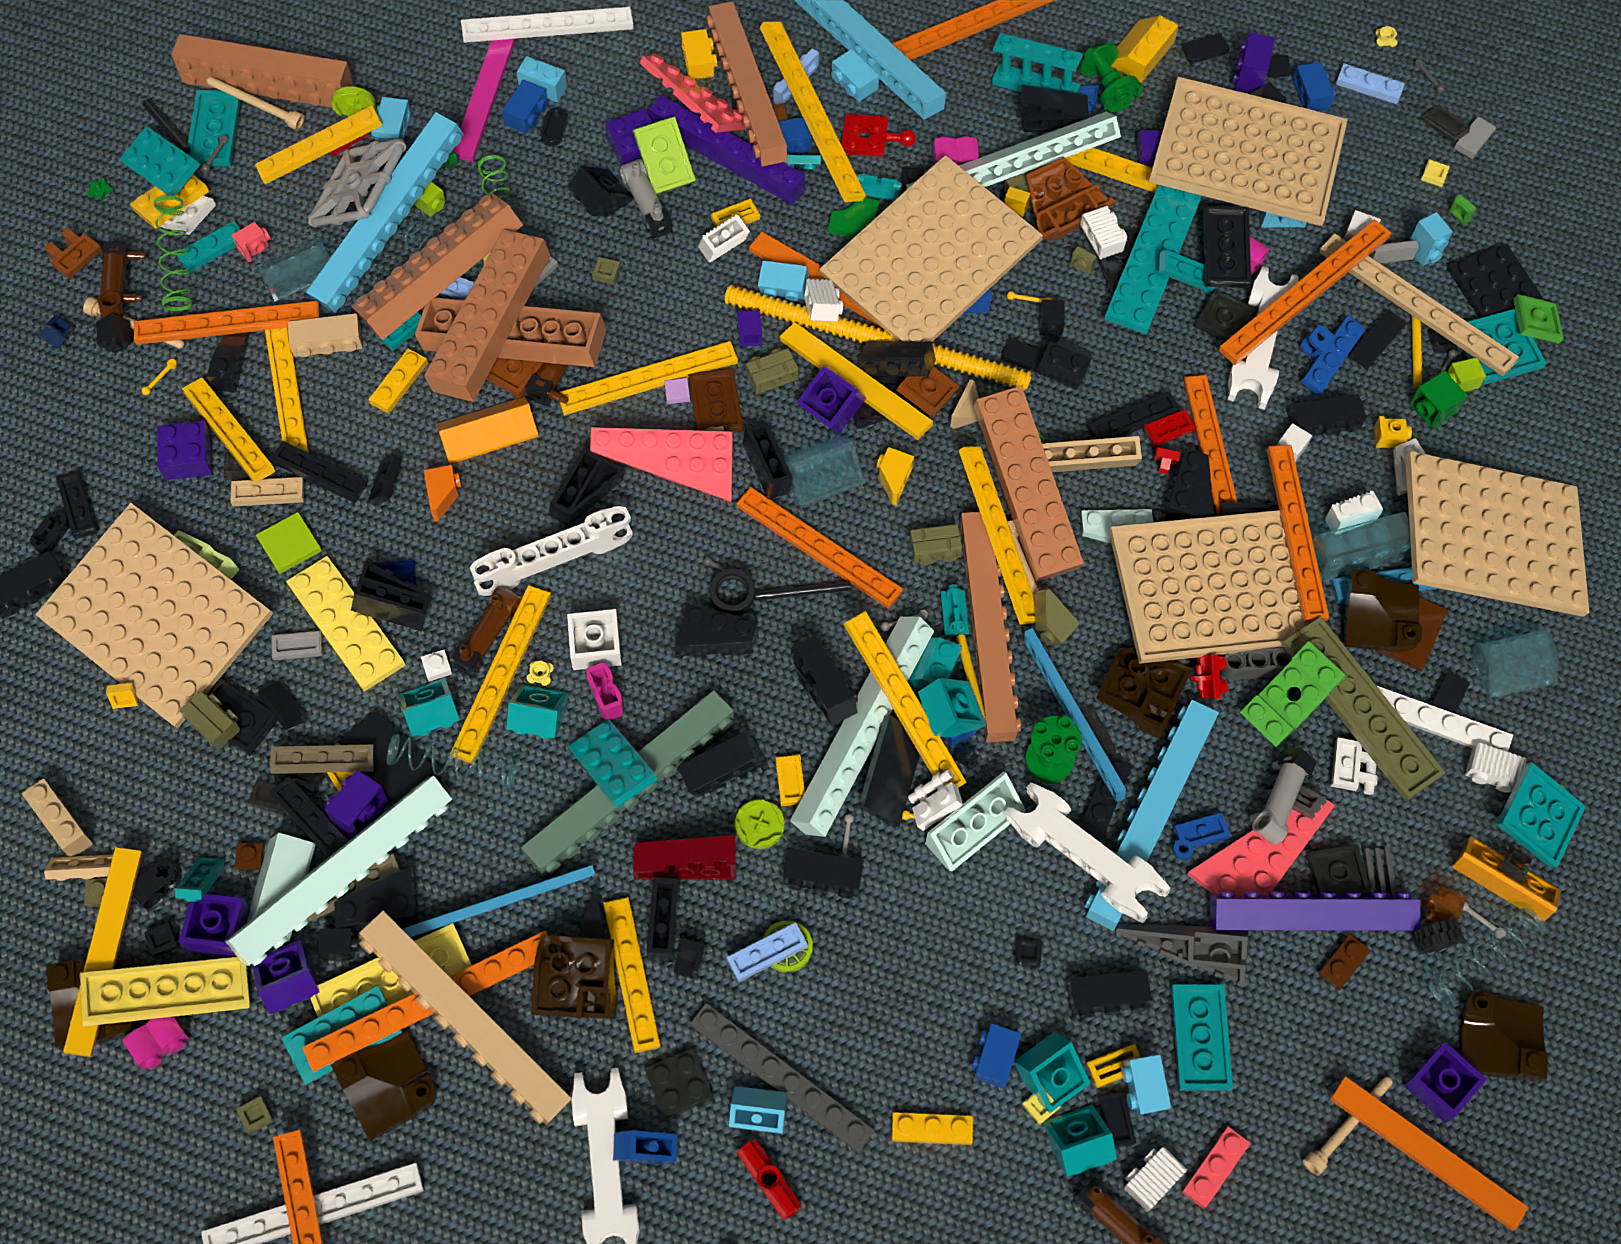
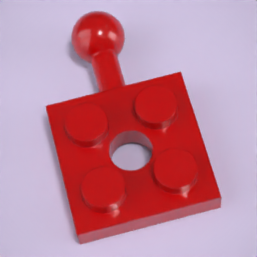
[841,114,916,157]

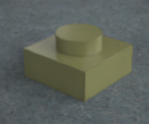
[1070,246,1097,275]
[592,257,621,285]
[84,878,107,908]
[236,1096,274,1135]

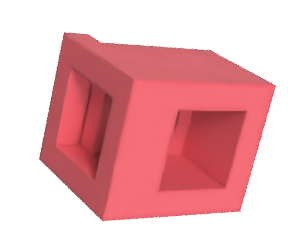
[232,222,271,263]

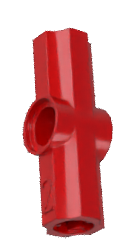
[736,1139,802,1221]

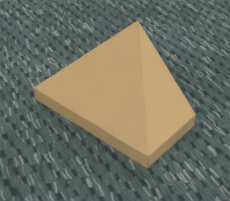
[950,380,979,429]

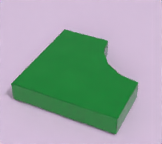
[828,198,879,238]

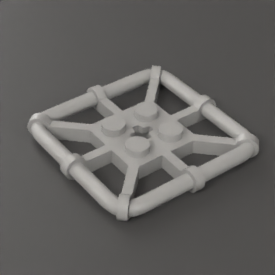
[308,139,406,227]

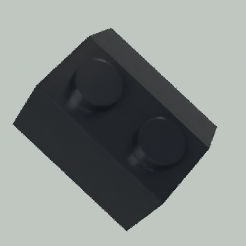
[567,166,634,217]
[1035,334,1092,390]

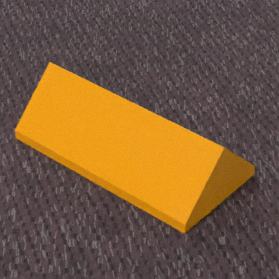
[436,397,539,464]
[1452,836,1561,923]

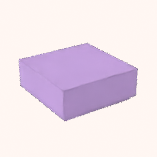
[664,378,690,404]

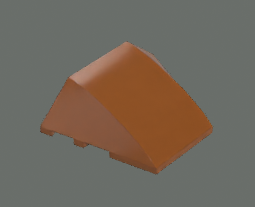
[1026,157,1116,241]

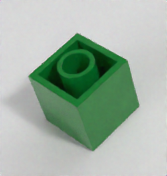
[1410,371,1468,429]

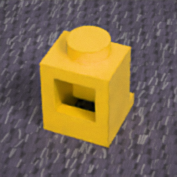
[1374,416,1412,448]

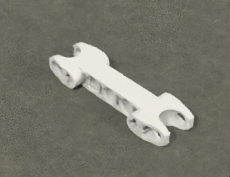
[1228,267,1298,410]
[470,506,633,596]
[1004,783,1170,923]
[572,1068,640,1244]

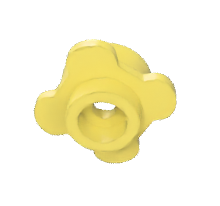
[1375,26,1397,47]
[527,661,554,686]

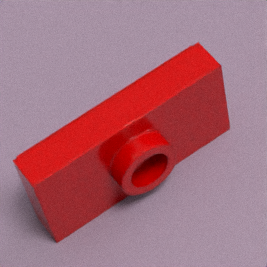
[1143,409,1196,447]

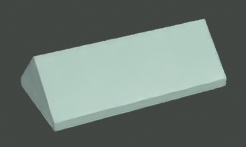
[925,772,1026,872]
[246,832,315,942]

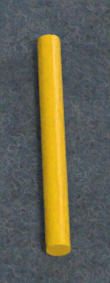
[1412,315,1423,386]
[956,634,986,721]

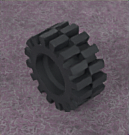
[1413,919,1465,954]

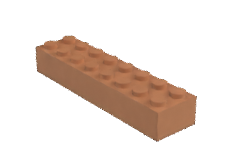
[171,34,354,108]
[352,193,523,340]
[424,230,550,402]
[415,298,607,367]
[974,386,1084,582]

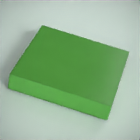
[1513,294,1564,343]

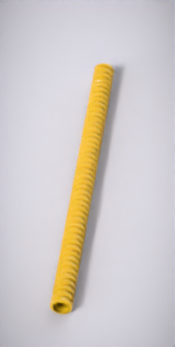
[724,284,1032,391]

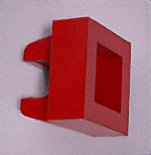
[1153,447,1180,474]

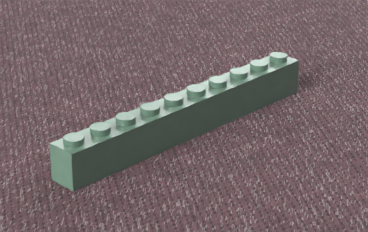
[521,691,734,877]

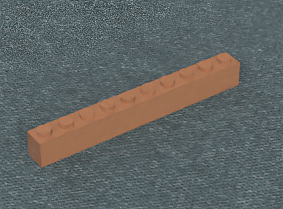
[706,1,787,166]
[960,512,1021,743]

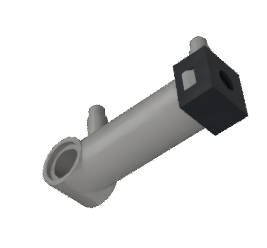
[619,159,672,239]
[1250,748,1317,845]

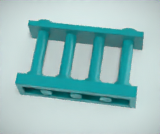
[992,33,1083,93]

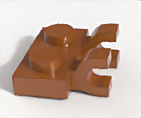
[44,227,102,279]

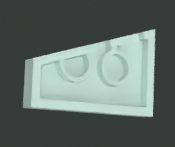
[1080,509,1153,543]

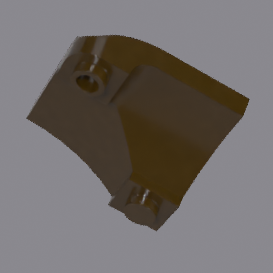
[1344,569,1422,652]
[1096,647,1192,739]
[531,935,618,1019]
[47,958,136,1049]
[1459,992,1548,1083]
[331,1031,437,1142]

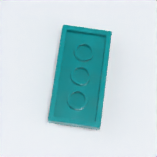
[188,90,241,167]
[119,126,201,196]
[568,719,658,808]
[1171,984,1233,1091]
[281,985,402,1085]

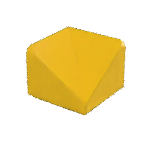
[1005,187,1031,217]

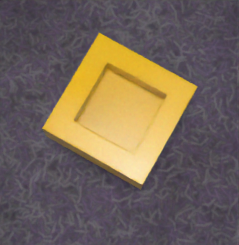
[106,683,139,709]

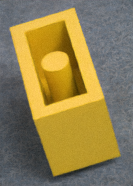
[681,29,717,79]

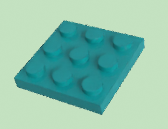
[1464,309,1547,385]
[1496,762,1586,868]

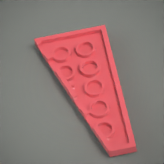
[640,54,748,133]
[590,427,732,503]
[1187,791,1335,895]

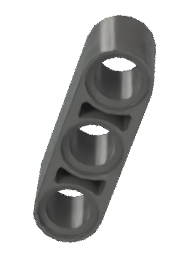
[1220,648,1292,680]

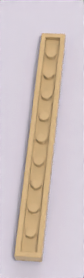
[1320,234,1519,376]

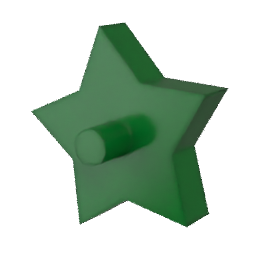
[87,177,113,201]

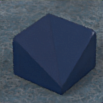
[38,314,75,349]

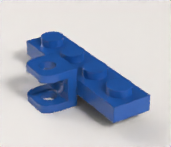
[1300,315,1365,396]

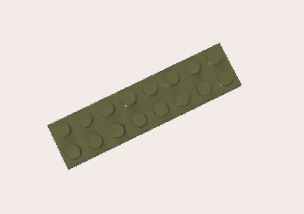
[1282,617,1446,801]

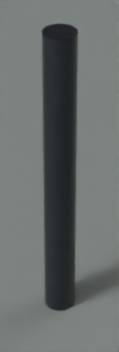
[142,100,191,154]
[755,581,851,601]

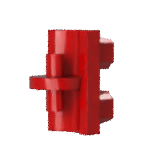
[1189,654,1228,699]

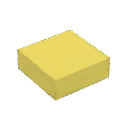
[1421,159,1450,187]
[1022,1087,1060,1125]

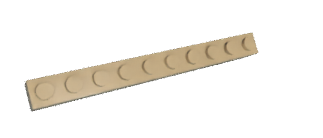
[359,911,572,1125]

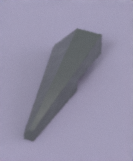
[1116,924,1249,987]

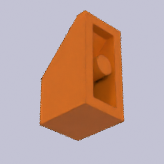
[424,465,461,522]

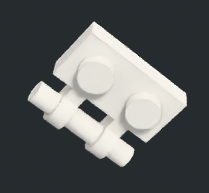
[1331,738,1378,795]
[908,769,963,831]

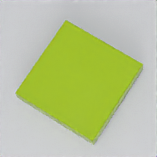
[256,512,322,574]

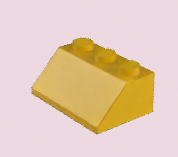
[1111,15,1179,83]

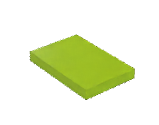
[632,117,696,194]

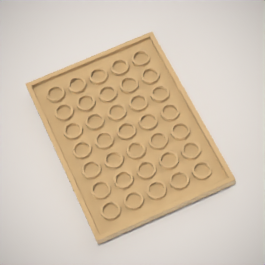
[1149,77,1348,226]
[819,155,1043,342]
[1405,451,1589,617]
[35,503,273,728]
[1109,510,1312,664]

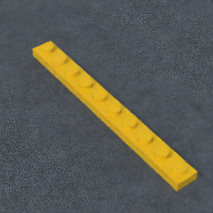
[760,22,866,202]

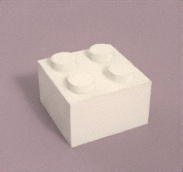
[567,609,622,670]

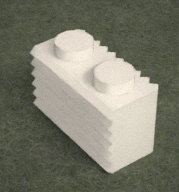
[1080,206,1127,259]
[698,214,749,262]
[804,278,843,322]
[1325,490,1383,536]
[1465,742,1527,793]
[1124,1146,1187,1212]

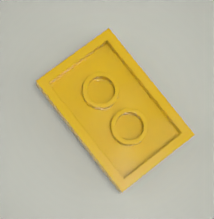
[130,175,209,229]

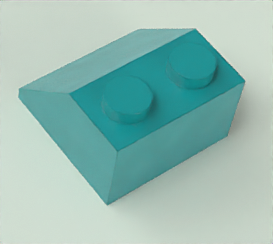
[908,637,962,690]
[398,678,460,737]
[918,678,986,737]
[506,684,569,739]
[1014,1032,1091,1114]
[1043,1105,1117,1177]

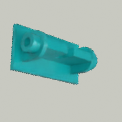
[857,173,902,201]
[941,584,969,636]

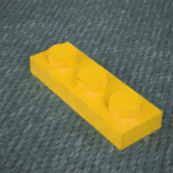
[368,349,428,414]
[892,1113,973,1145]

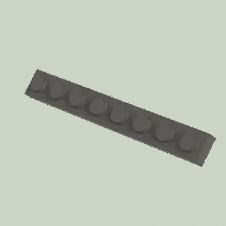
[690,1003,875,1154]

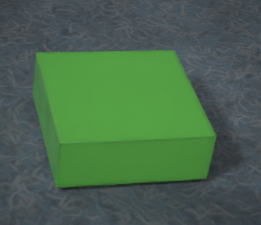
[1449,194,1476,225]

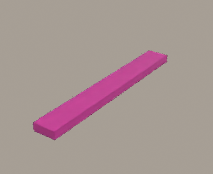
[451,38,516,162]

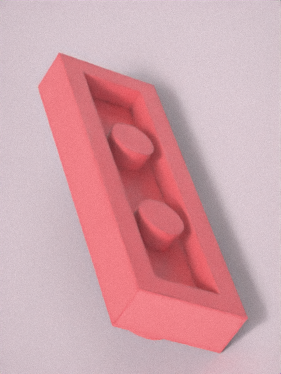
[1182,1127,1250,1209]

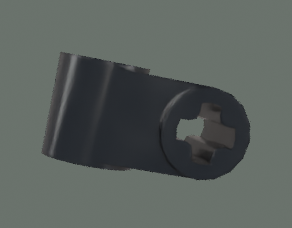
[133,860,182,909]

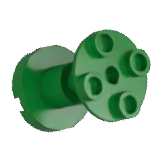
[1080,42,1143,113]
[1025,716,1082,784]

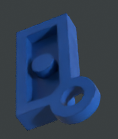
[1173,812,1231,860]

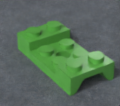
[1240,641,1348,747]

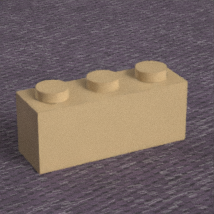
[288,313,363,357]
[22,778,93,857]

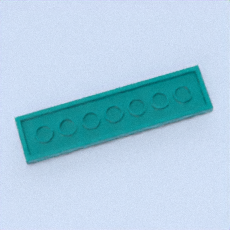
[1104,185,1202,335]

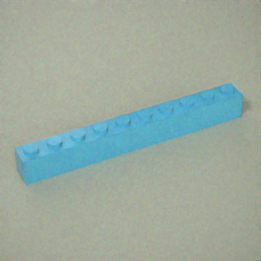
[794,0,946,119]
[306,112,464,313]
[1085,700,1219,931]

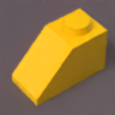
[877,447,914,505]

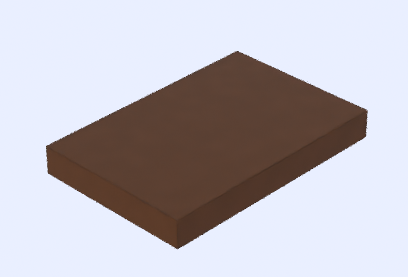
[688,368,743,433]
[1376,597,1448,672]

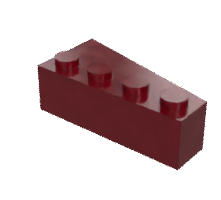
[633,835,737,880]

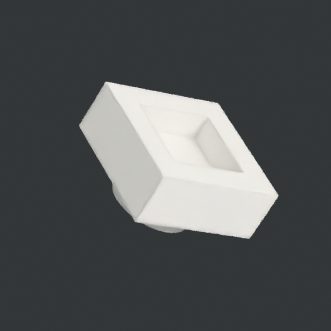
[421,650,452,682]

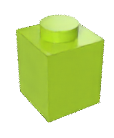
[414,182,446,217]
[1447,358,1486,392]

